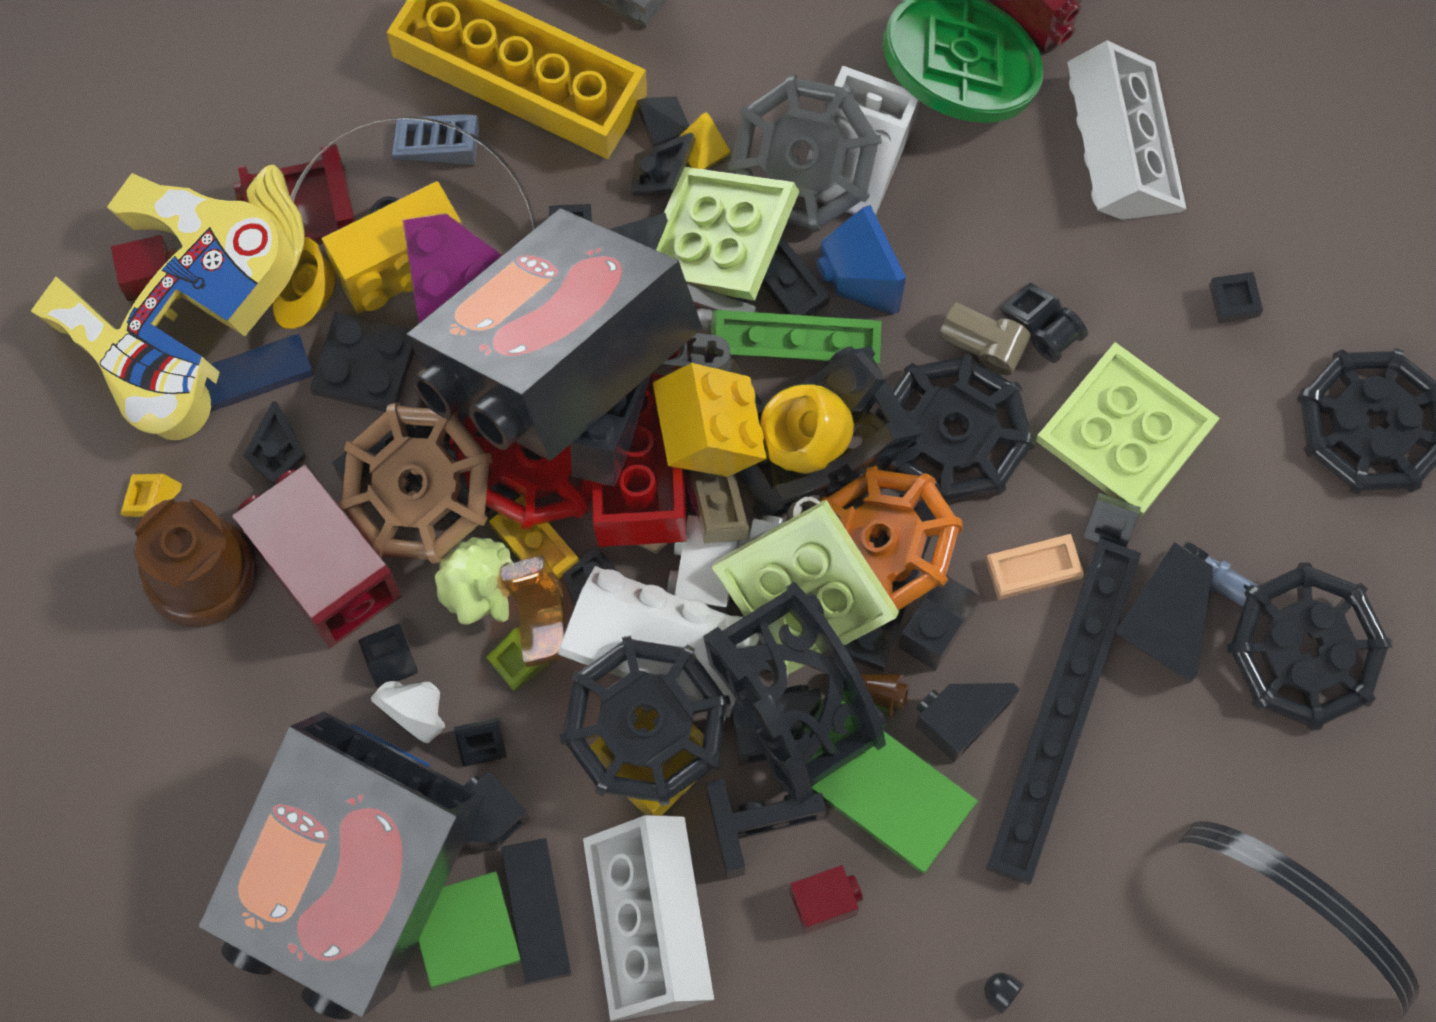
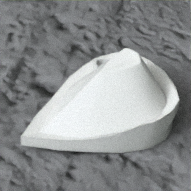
[371,681,445,743]

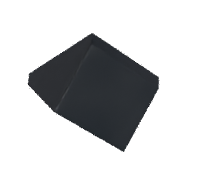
[454,718,507,766]

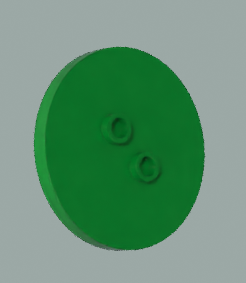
[882,0,1043,123]

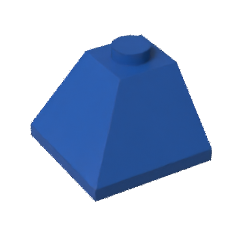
[816,205,906,315]

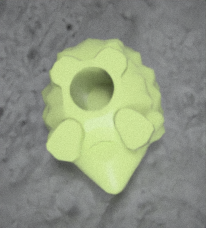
[435,537,519,625]

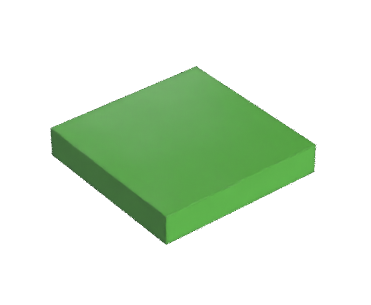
[418,871,522,989]

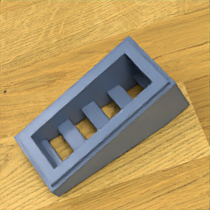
[392,114,480,165]

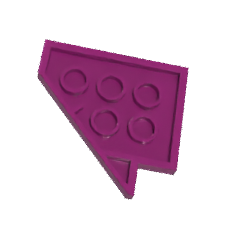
[402,213,503,324]

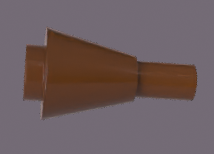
[825,674,909,717]

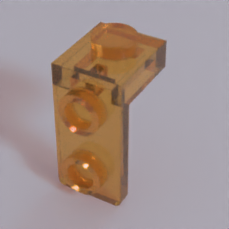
[501,555,566,667]

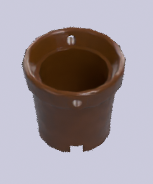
[134,498,257,627]

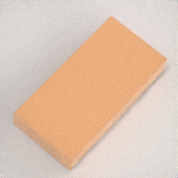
[985,534,1084,600]

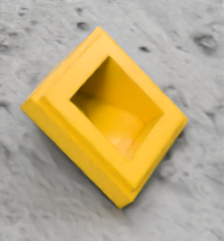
[679,112,731,170]
[120,474,182,517]

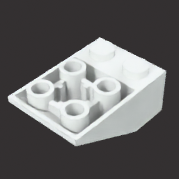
[806,66,920,215]

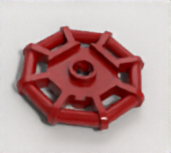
[450,416,593,530]

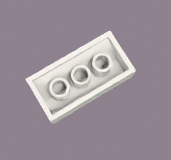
[1067,40,1186,220]
[558,566,759,717]
[583,815,714,1021]

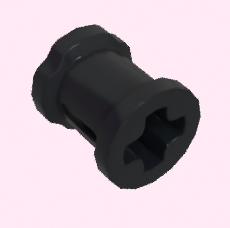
[1031,307,1088,363]

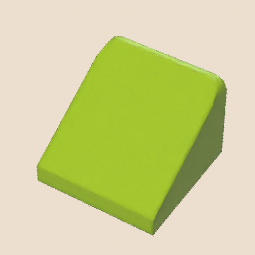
[486,626,555,691]

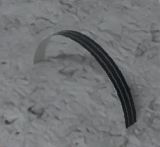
[290,117,537,230]
[1177,821,1419,1020]

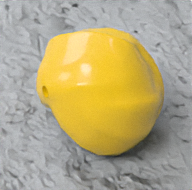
[760,384,854,474]

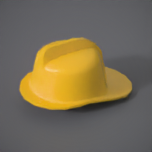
[273,237,336,330]

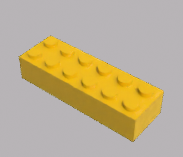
[386,0,647,159]

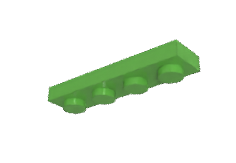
[710,310,882,364]

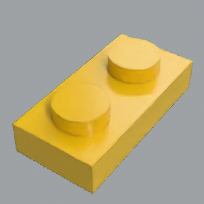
[489,495,579,590]

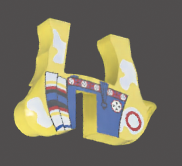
[31,165,304,440]

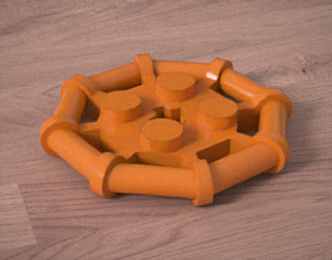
[819,466,963,610]

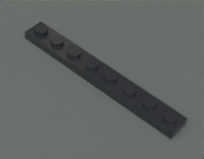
[986,538,1141,885]

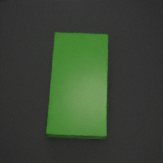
[798,701,978,875]

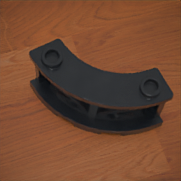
[739,346,923,520]
[703,582,887,805]

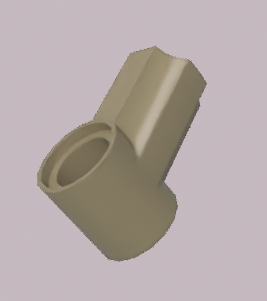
[939,302,1031,376]

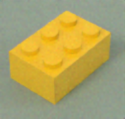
[322,181,462,314]

